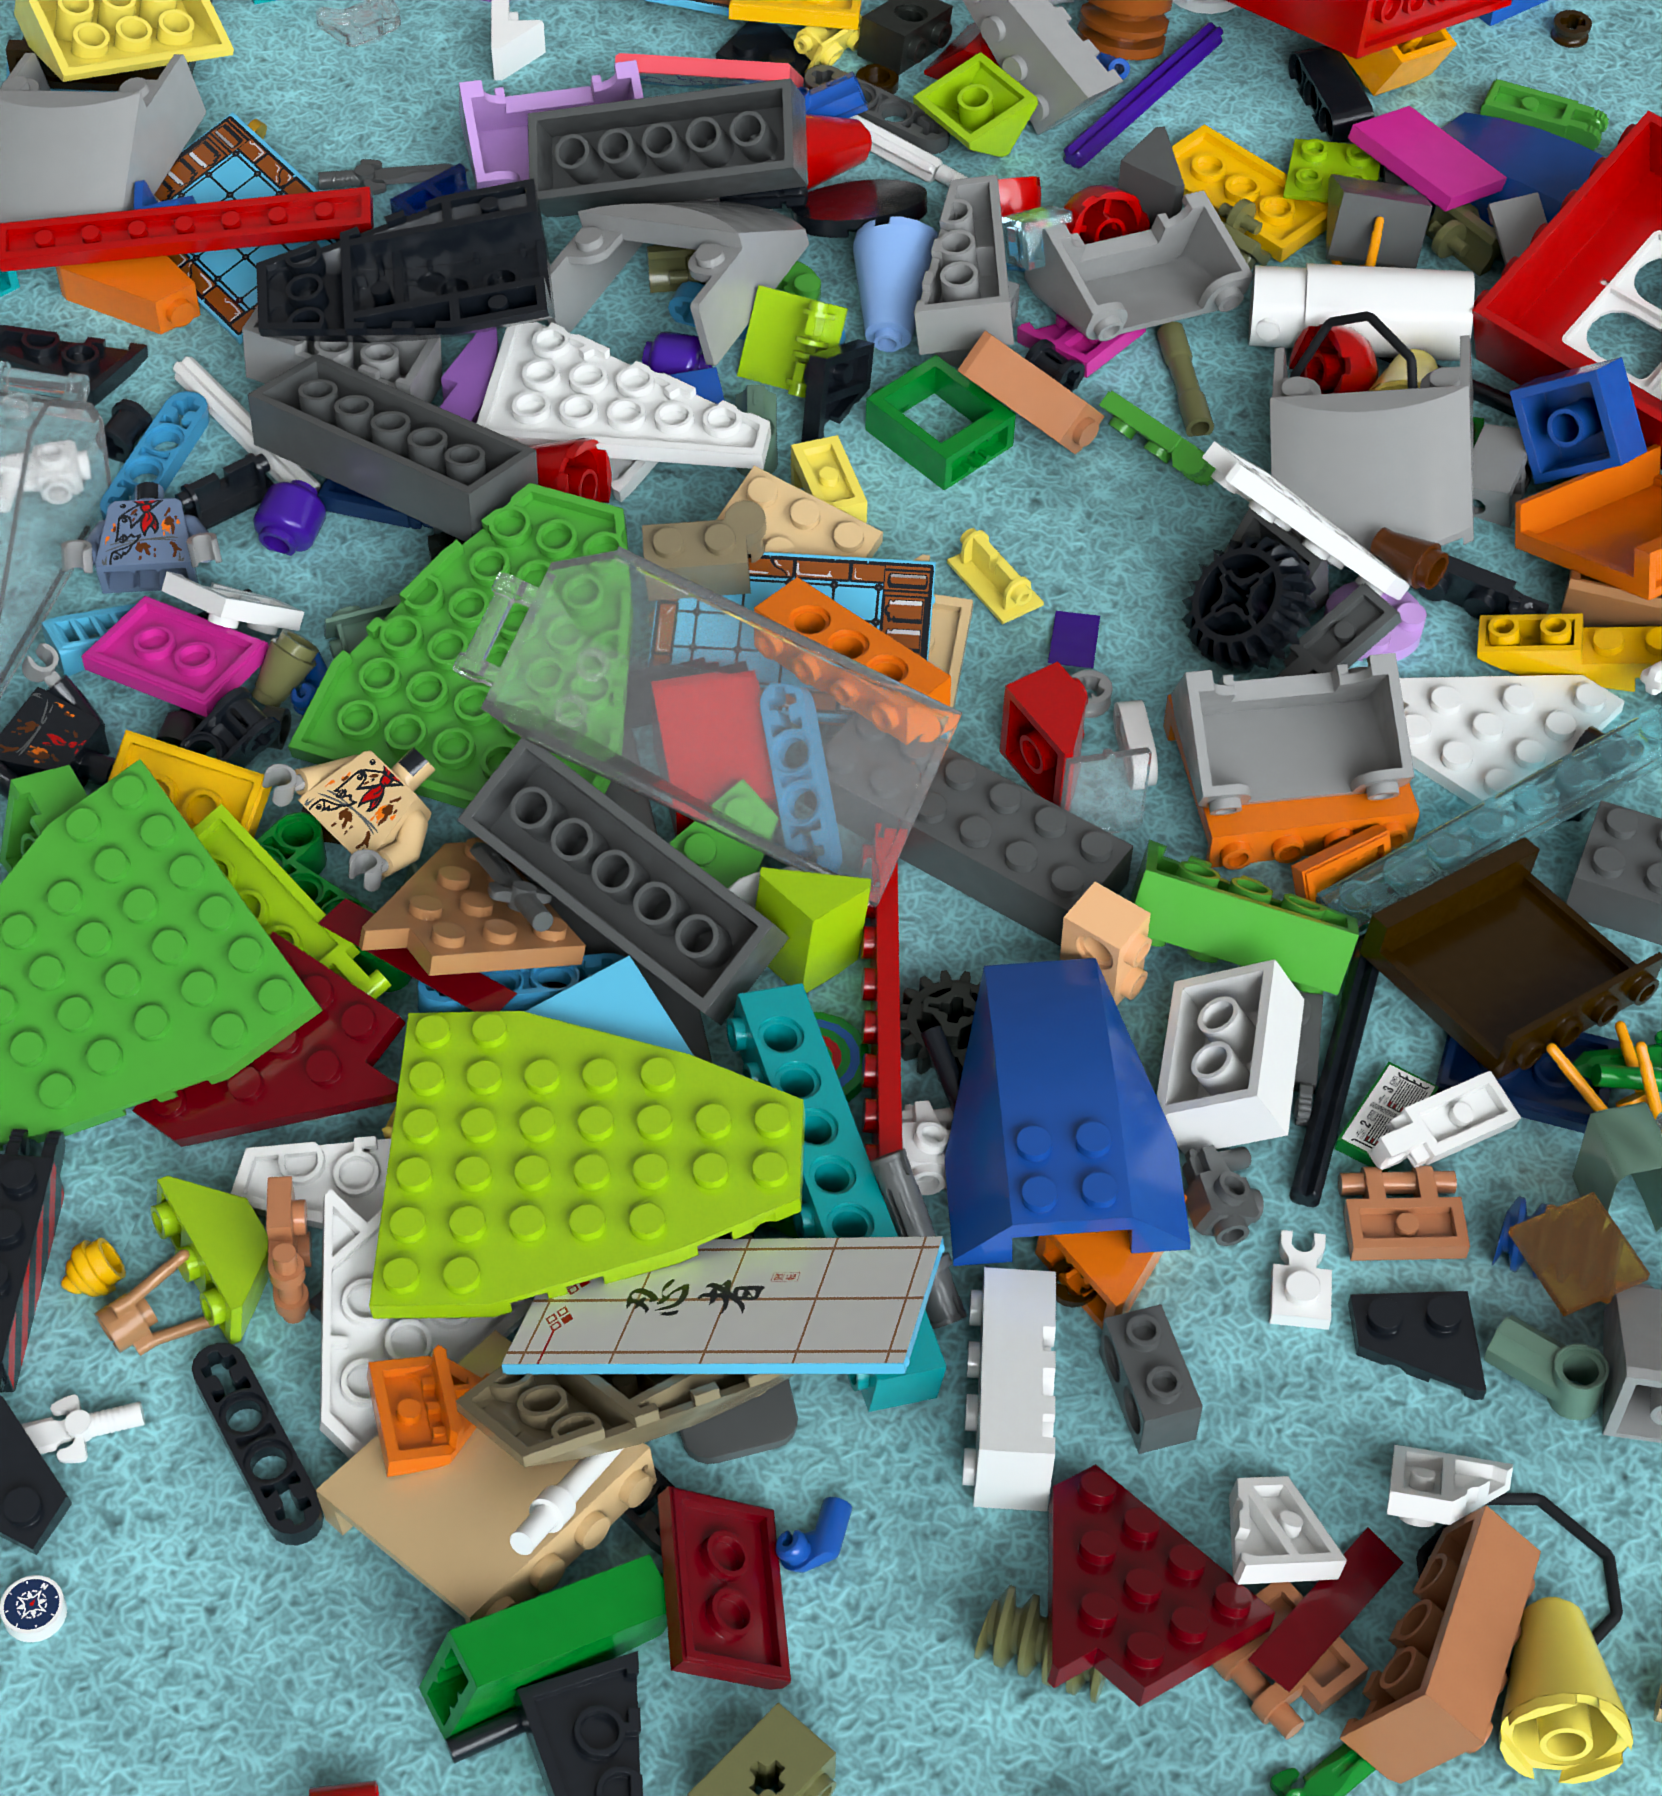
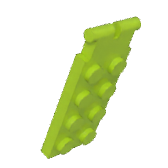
[192,804,392,1000]

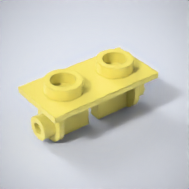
[794,11,871,73]
[947,528,1044,625]

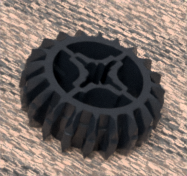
[1182,535,1317,673]

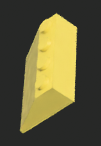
[14,0,234,82]

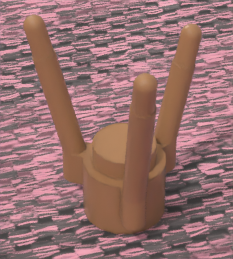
[94,1249,212,1356]

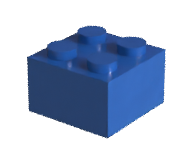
[1509,357,1647,485]

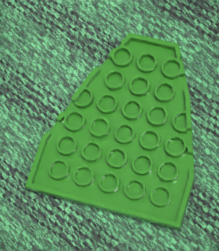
[288,483,634,809]
[0,759,323,1151]

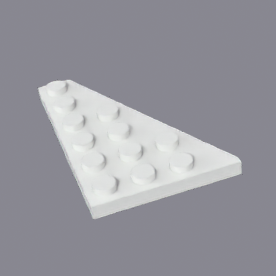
[476,322,771,470]

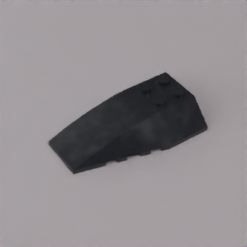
[256,178,555,343]

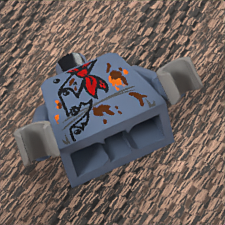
[61,482,222,594]

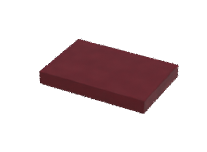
[657,1486,791,1690]

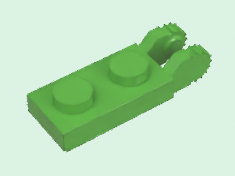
[1480,79,1609,151]
[1099,391,1216,486]

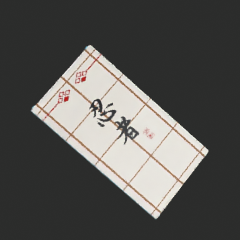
[501,1236,945,1375]

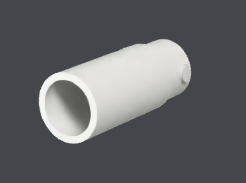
[1248,263,1475,361]

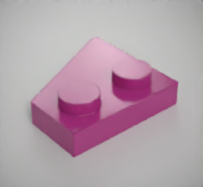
[1017,314,1146,378]

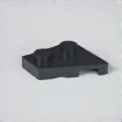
[716,21,811,78]
[801,339,875,443]
[1348,1291,1487,1400]
[0,1396,72,1555]

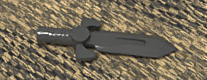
[318,159,469,196]
[469,842,553,932]

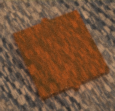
[1508,1192,1650,1316]

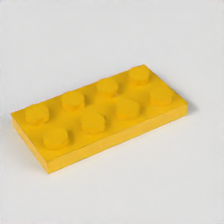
[1172,124,1328,263]

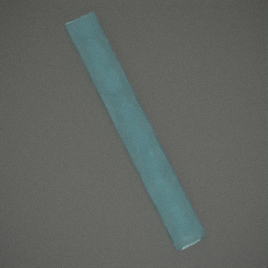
[1316,704,1662,936]

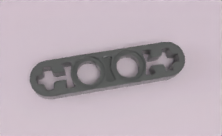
[804,65,950,154]

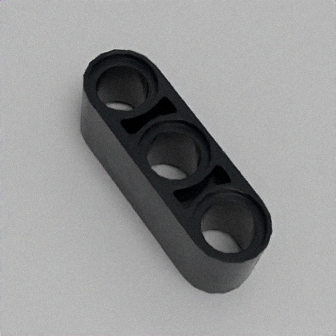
[1288,46,1374,143]

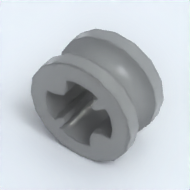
[1071,670,1113,718]

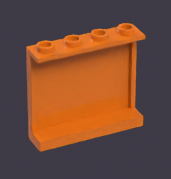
[1515,444,1662,601]
[1163,694,1420,870]

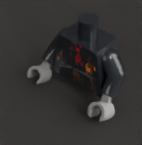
[0,643,116,800]

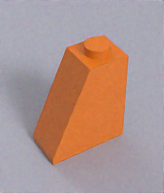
[56,256,201,335]
[1035,1194,1187,1330]

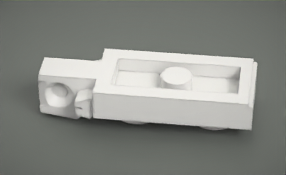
[1367,1071,1521,1170]

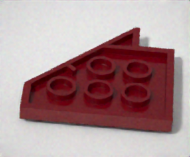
[132,931,406,1147]
[1047,1464,1275,1707]

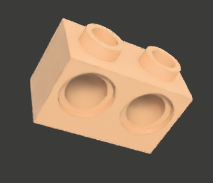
[1060,882,1152,1006]

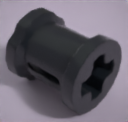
[1025,339,1085,392]
[91,399,153,463]

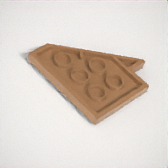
[359,837,586,976]

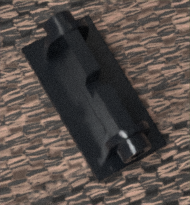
[175,453,274,529]

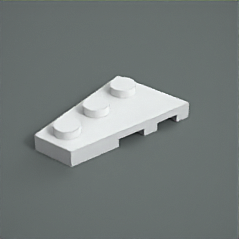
[231,1136,391,1229]

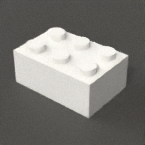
[1157,959,1304,1154]

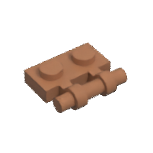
[1338,1165,1470,1261]
[266,1176,313,1324]
[1212,1582,1369,1740]

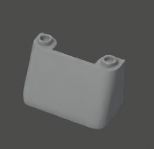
[1024,190,1254,341]
[1171,653,1415,816]

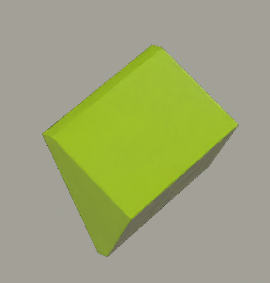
[913,52,1038,157]
[755,867,871,993]

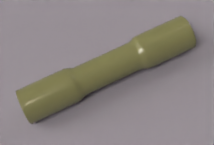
[1157,322,1214,437]

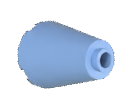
[853,216,938,352]

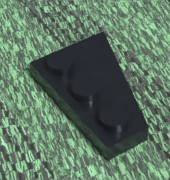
[0,325,148,407]

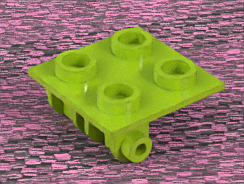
[1283,138,1381,203]
[737,285,848,398]

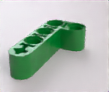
[256,812,412,992]

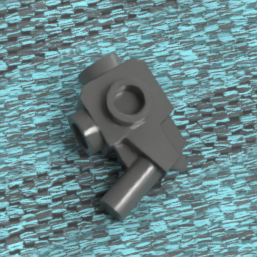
[1182,1145,1264,1246]

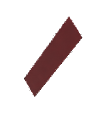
[318,898,517,1012]
[1248,1527,1404,1693]

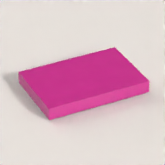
[1348,106,1507,212]
[81,596,269,717]

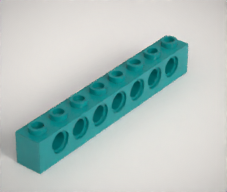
[726,983,947,1412]

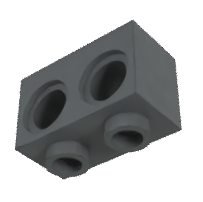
[1099,1304,1203,1454]

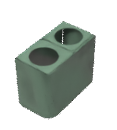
[1572,1102,1662,1237]

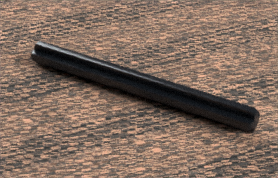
[1289,933,1379,1208]

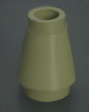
[251,629,319,707]

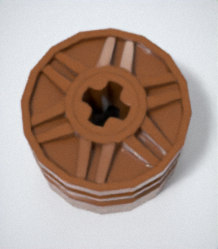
[1076,0,1173,60]

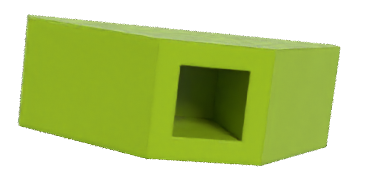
[150,1176,269,1344]

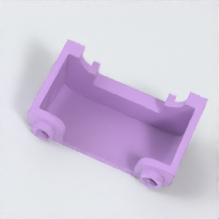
[459,60,644,189]

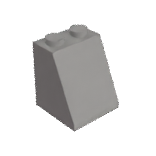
[1603,1283,1662,1443]

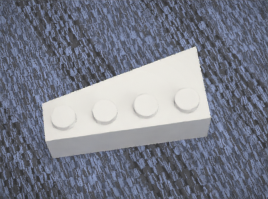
[962,1267,1056,1511]

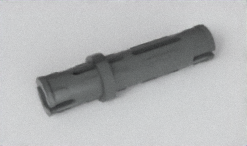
[869,1148,967,1329]

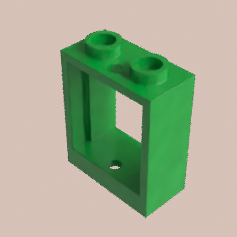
[865,355,1016,491]

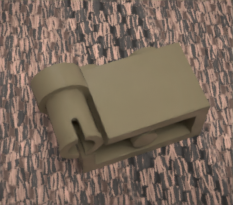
[642,500,766,601]

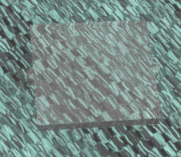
[1060,747,1152,834]

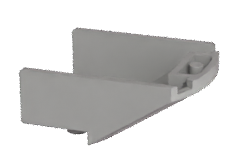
[0,53,206,223]
[548,201,809,366]
[1270,335,1474,567]

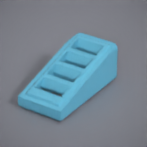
[41,603,137,676]

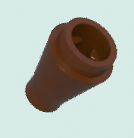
[1370,527,1449,590]

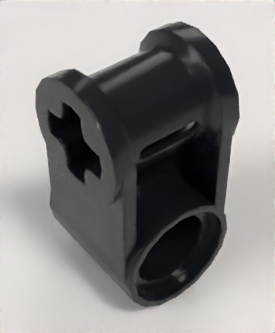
[179,687,281,768]

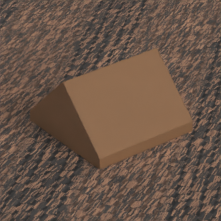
[1560,570,1662,628]

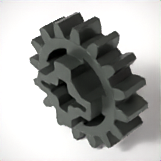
[900,970,980,1082]

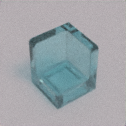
[1002,205,1073,270]

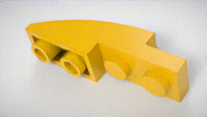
[1477,613,1662,692]

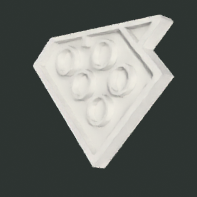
[1202,441,1411,600]
[1399,675,1625,825]
[320,1189,532,1459]

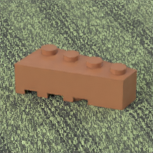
[1339,1505,1541,1784]

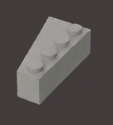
[962,0,1123,135]
[914,175,1014,355]
[242,306,442,403]

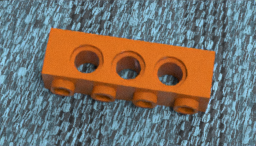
[754,577,951,747]

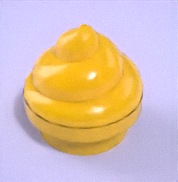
[61,1237,126,1297]

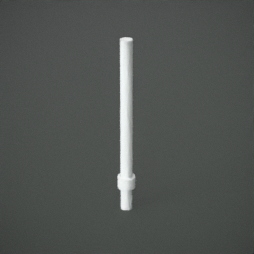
[510,1448,624,1555]

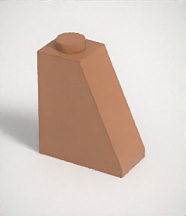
[957,331,1105,454]

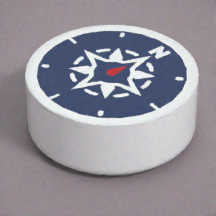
[0,1575,67,1642]

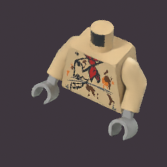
[262,747,435,892]

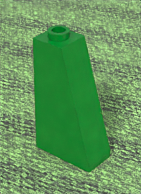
[418,1554,667,1739]

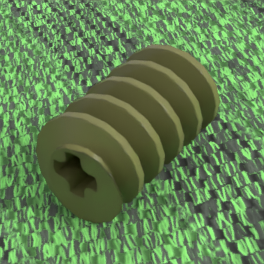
[974,1585,1106,1704]

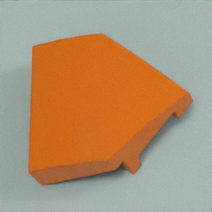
[367,1345,490,1477]

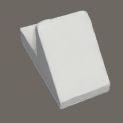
[491,0,546,80]

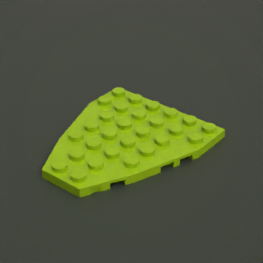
[369,1011,805,1319]

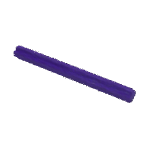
[1063,22,1224,169]

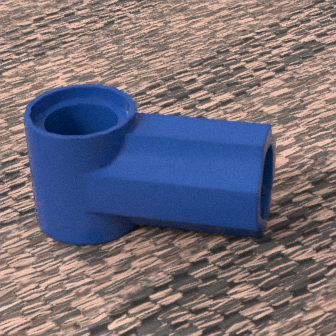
[798,71,868,118]

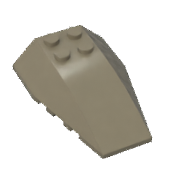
[455,1233,796,1467]

